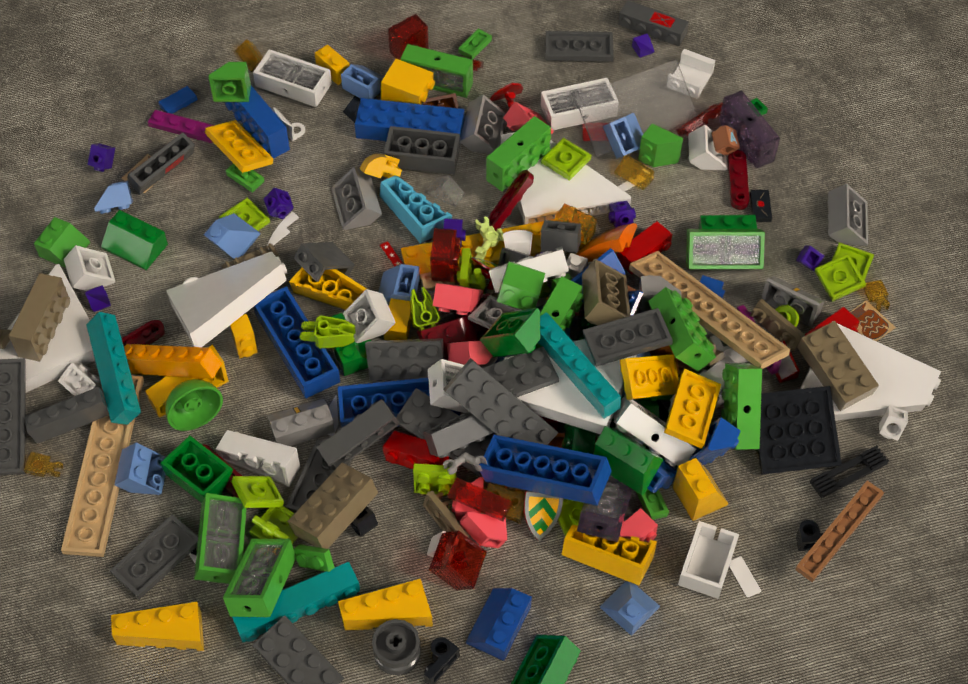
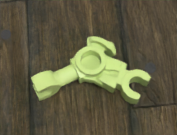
[475,216,504,260]

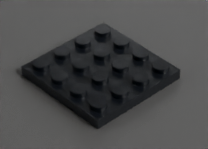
[758,386,842,475]

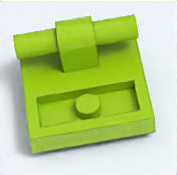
[457,248,486,294]
[413,464,456,496]
[249,506,298,544]

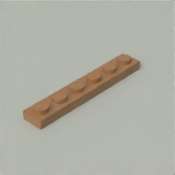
[795,480,885,583]

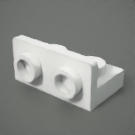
[58,362,101,396]

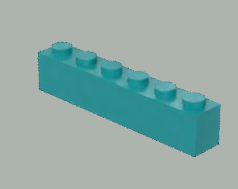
[86,312,141,425]
[538,312,621,419]
[232,562,360,643]

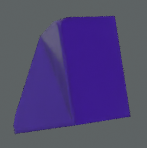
[632,33,655,58]
[796,245,824,271]
[85,285,111,312]

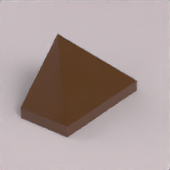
[422,93,459,108]

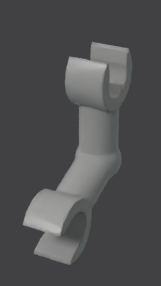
[443,452,487,475]

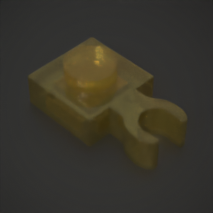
[863,279,890,312]
[24,452,63,478]

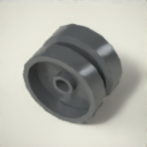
[372,619,421,676]

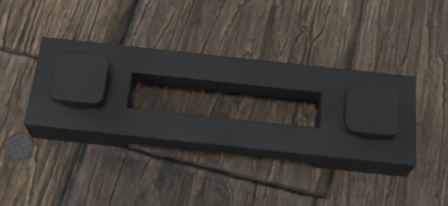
[810,445,889,499]

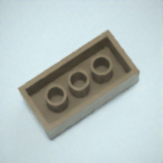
[582,259,631,325]
[9,273,70,362]
[797,321,879,411]
[288,463,378,549]

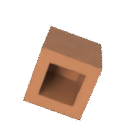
[711,125,740,156]

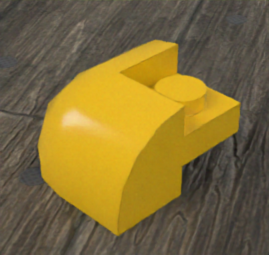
[360,154,402,178]

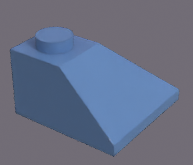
[204,213,261,259]
[600,581,660,636]

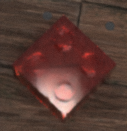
[388,14,429,60]
[430,228,461,282]
[429,530,487,591]

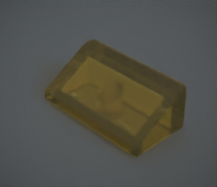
[235,39,263,72]
[614,155,655,190]

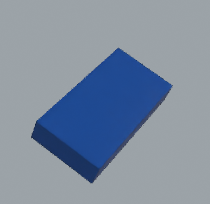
[158,86,198,114]

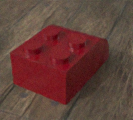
[417,314,480,360]

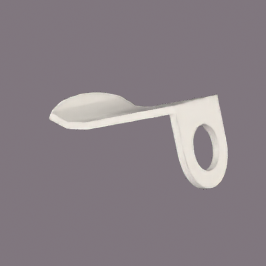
[273,107,305,141]
[503,230,533,255]

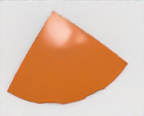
[576,223,637,262]

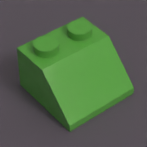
[209,62,251,102]
[638,123,683,167]
[34,217,90,268]
[497,261,545,310]

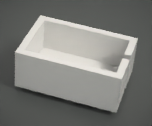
[678,521,739,599]

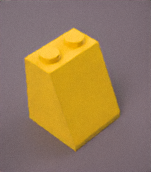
[381,59,435,104]
[673,458,728,521]

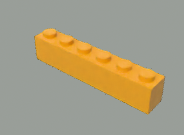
[124,344,222,379]

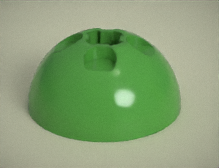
[165,379,223,431]

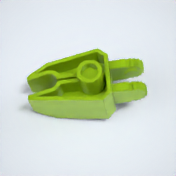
[410,287,440,330]
[299,315,356,349]

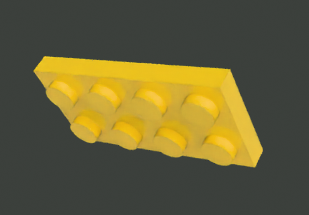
[205,120,273,173]
[620,354,679,400]
[664,369,721,449]

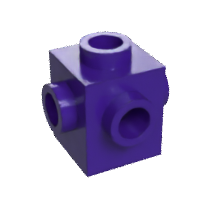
[263,188,294,219]
[608,201,636,227]

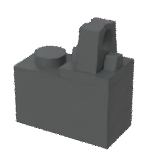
[541,220,581,253]

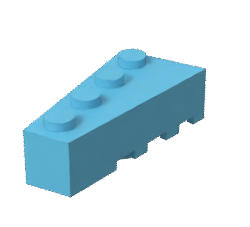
[380,175,452,244]

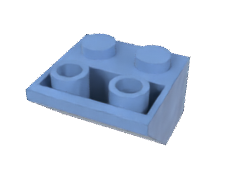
[341,64,384,99]
[603,113,643,159]
[94,180,133,214]
[378,264,420,306]
[114,443,166,495]

